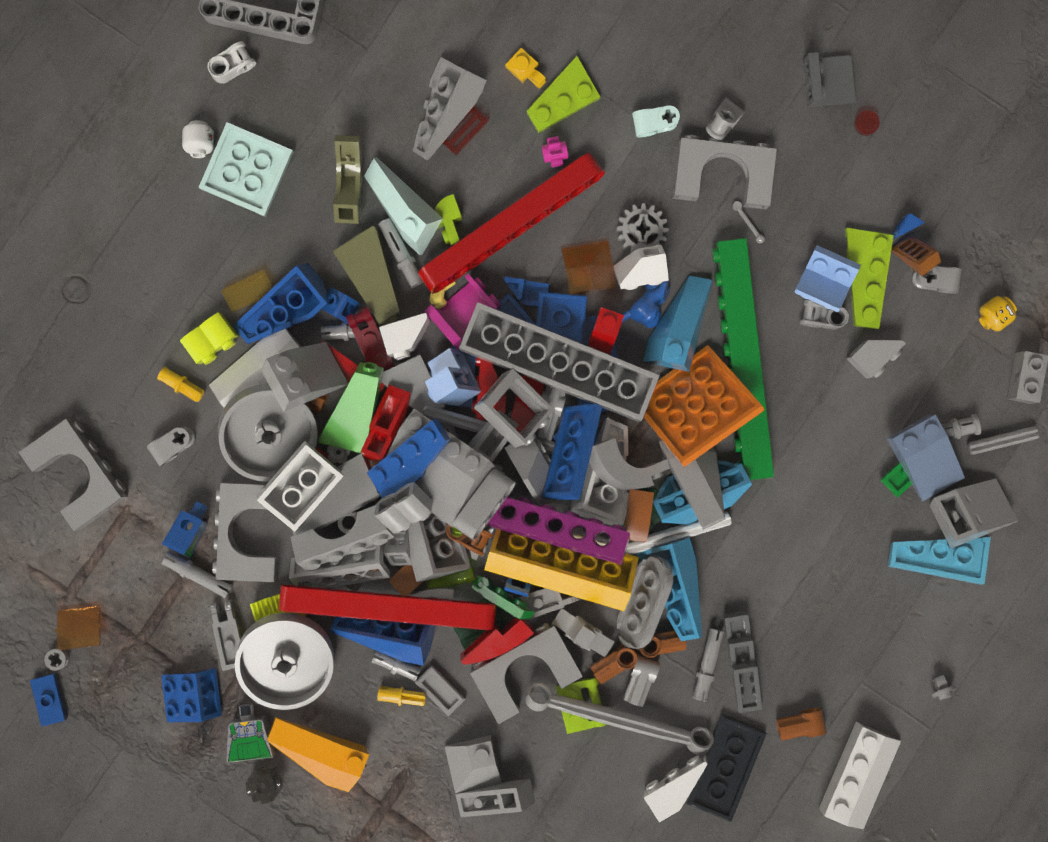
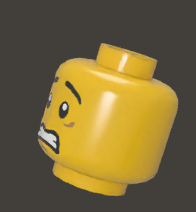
[979,296,1017,331]

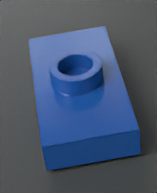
[30,673,67,727]

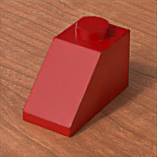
[587,307,624,355]

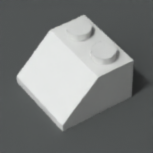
[379,313,430,361]

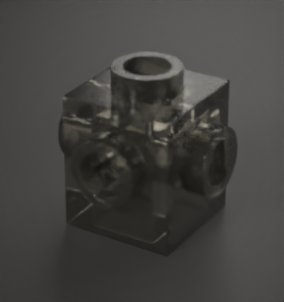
[246,766,283,804]

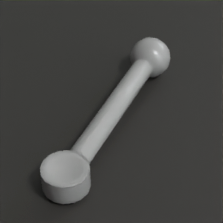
[732,201,765,244]

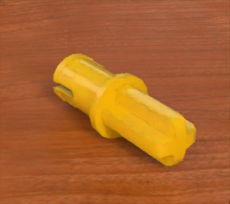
[157,366,205,402]
[377,685,426,706]

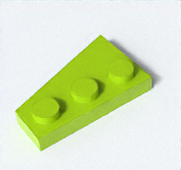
[527,56,600,134]

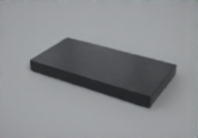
[686,714,767,822]

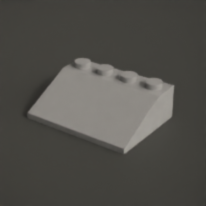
[386,409,497,527]

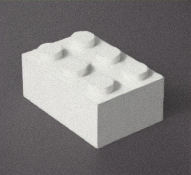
[257,441,343,531]

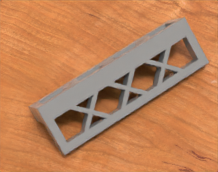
[289,545,390,588]

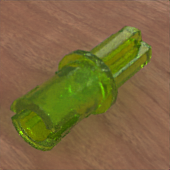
[427,567,475,589]

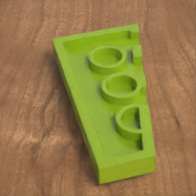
[845,228,894,330]

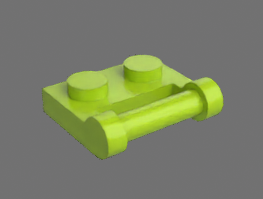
[555,677,607,734]

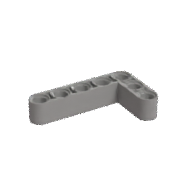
[198,0,325,44]

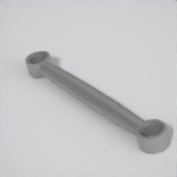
[525,683,714,755]

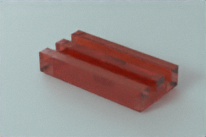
[442,107,488,156]

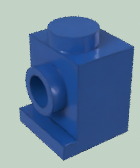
[322,287,360,324]

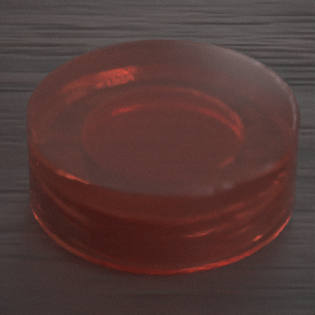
[854,110,880,136]

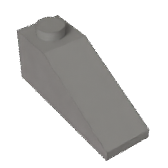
[455,779,535,817]

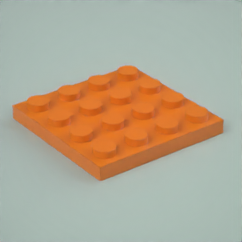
[643,345,764,467]

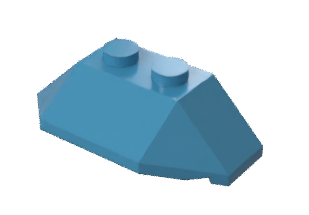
[653,460,752,524]

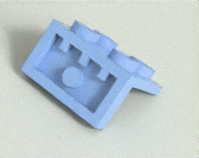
[794,245,861,312]

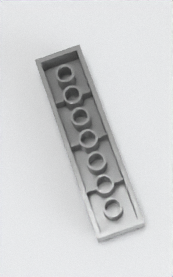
[459,302,660,422]

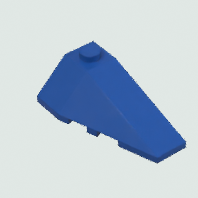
[233,263,329,344]

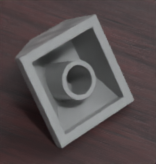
[445,735,502,793]

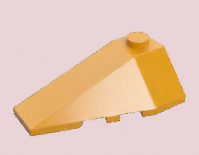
[267,717,369,792]

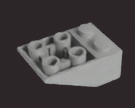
[930,478,1018,548]

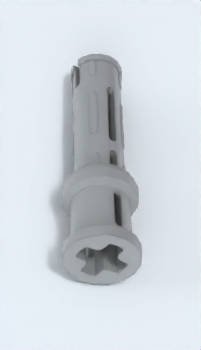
[941,414,981,439]

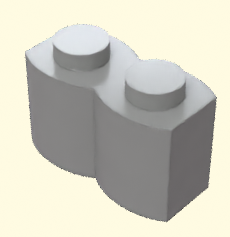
[374,482,433,533]

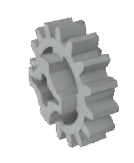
[616,203,669,254]

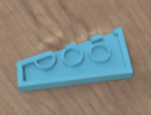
[888,537,991,585]

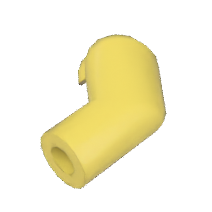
[430,281,456,309]

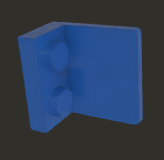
[161,668,222,722]

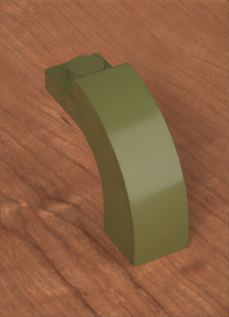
[333,135,363,224]

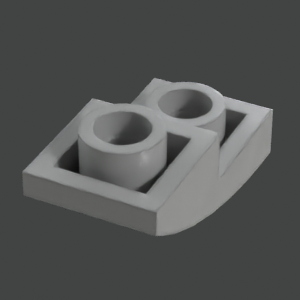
[407,586,455,599]

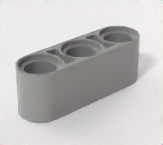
[453,468,516,540]

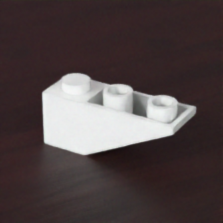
[644,754,708,822]

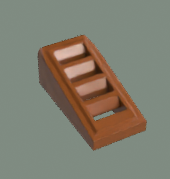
[891,235,941,276]

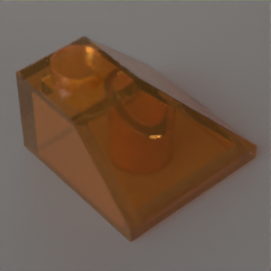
[561,241,616,295]

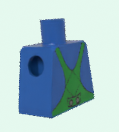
[162,501,208,559]

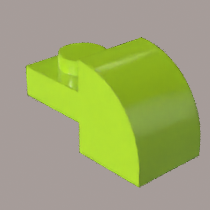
[434,194,462,247]

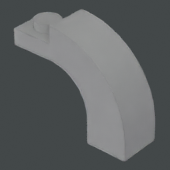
[589,438,670,490]

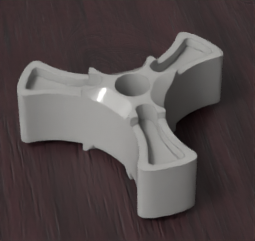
[552,608,614,657]

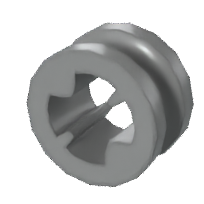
[44,647,70,671]

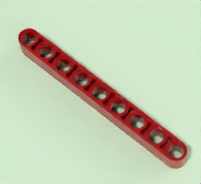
[418,153,605,294]
[278,585,496,630]

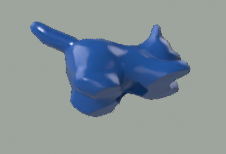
[622,280,671,328]

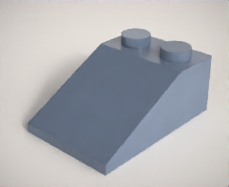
[886,415,965,501]

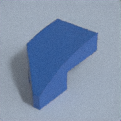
[504,277,550,307]

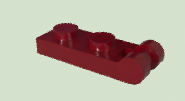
[346,306,395,372]

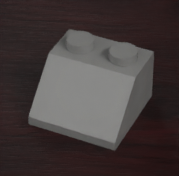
[505,439,551,507]

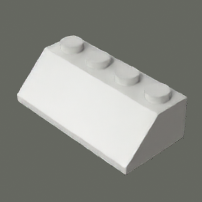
[209,329,302,408]
[819,721,901,829]

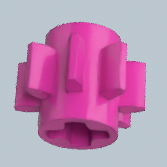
[542,136,568,168]

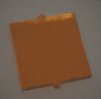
[55,606,103,651]

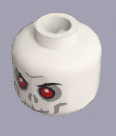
[182,120,214,158]

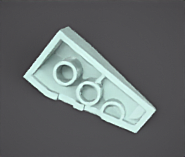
[364,157,443,255]

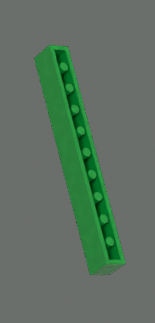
[712,238,774,480]

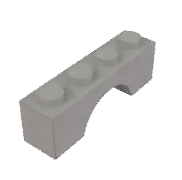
[290,505,395,570]

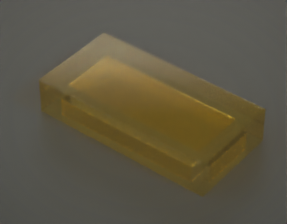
[221,270,273,313]

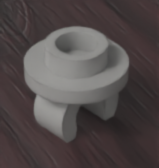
[932,675,956,701]

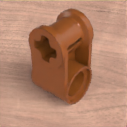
[446,524,494,556]

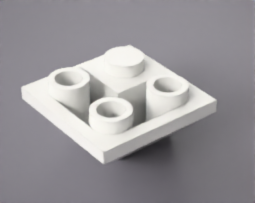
[613,245,669,290]

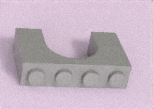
[672,135,777,210]
[18,419,127,531]
[212,483,279,582]
[470,623,583,724]

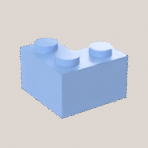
[425,348,481,406]

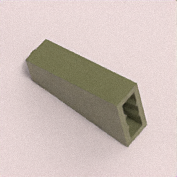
[333,226,401,326]

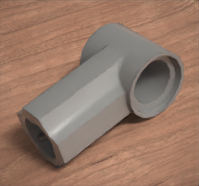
[623,655,660,707]

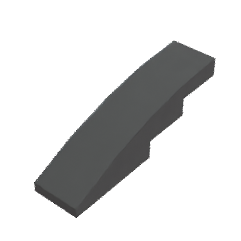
[723,611,762,713]

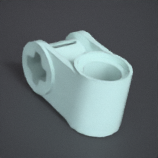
[632,106,680,138]

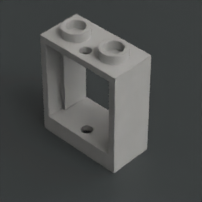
[474,368,554,448]

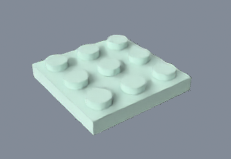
[199,122,294,217]

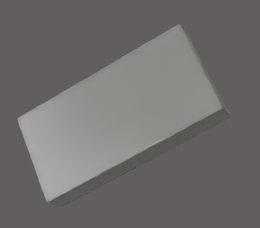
[415,665,466,716]

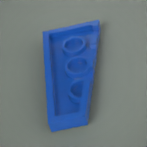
[367,419,450,498]

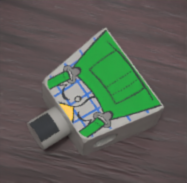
[226,703,277,763]

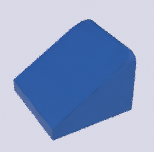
[892,213,924,239]

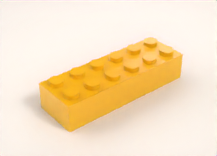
[484,529,639,611]

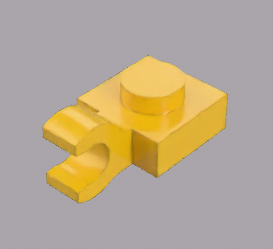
[505,48,546,89]

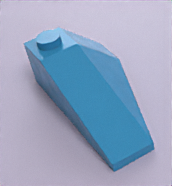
[643,276,713,372]
[637,538,702,641]

